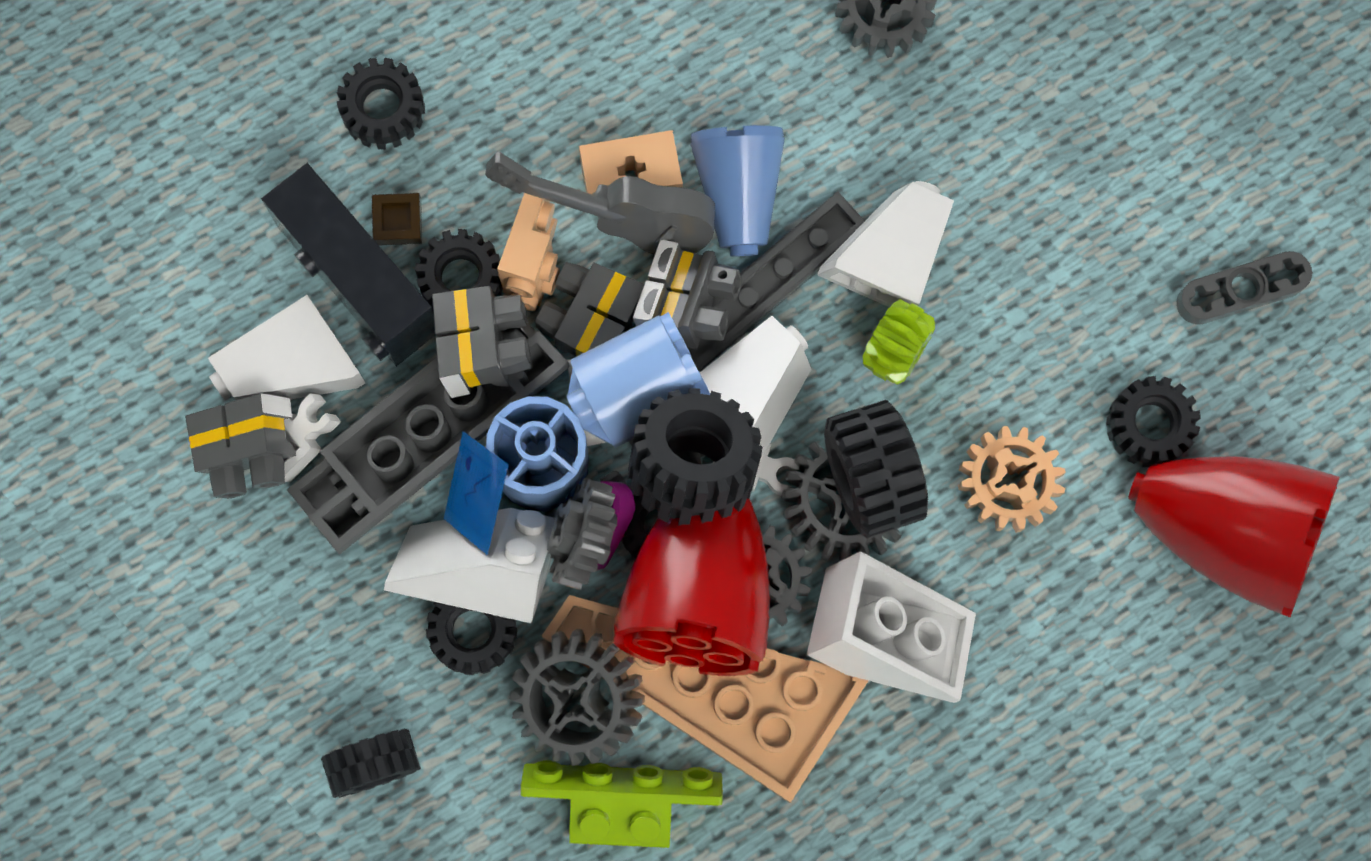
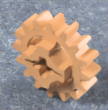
[958,426,1066,533]

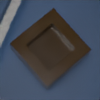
[372,193,422,246]

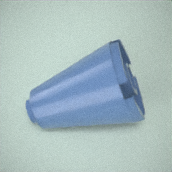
[690,125,785,257]

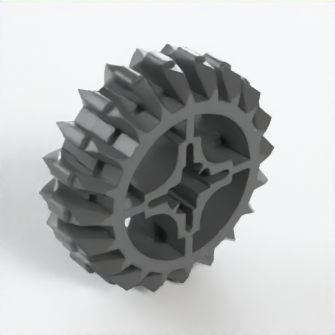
[781,442,907,561]
[509,629,645,766]

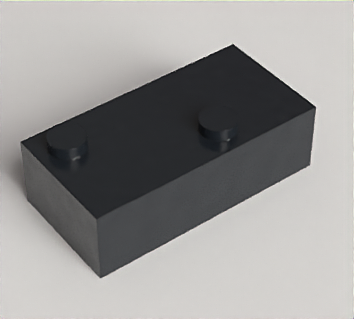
[261,163,436,367]

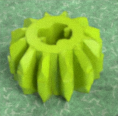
[862,299,935,385]

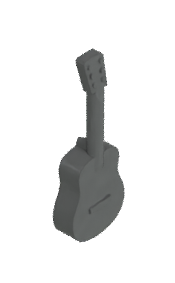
[485,152,715,255]

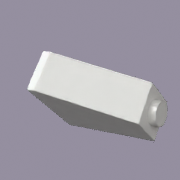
[818,181,954,307]
[208,295,365,400]
[700,316,811,460]

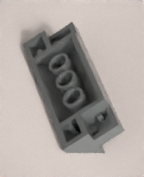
[287,322,570,555]

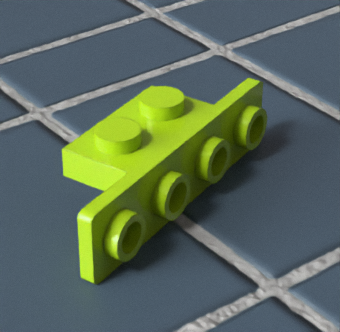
[520,760,723,848]

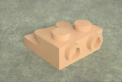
[497,193,560,311]

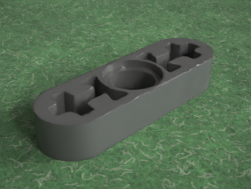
[1176,251,1312,325]

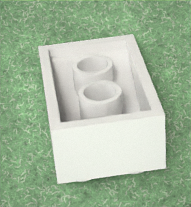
[384,508,555,623]
[807,551,976,703]

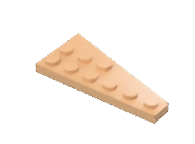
[542,595,868,803]

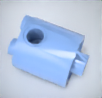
[566,312,710,448]
[486,396,589,512]

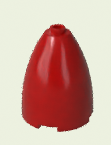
[1128,456,1340,617]
[613,498,770,676]

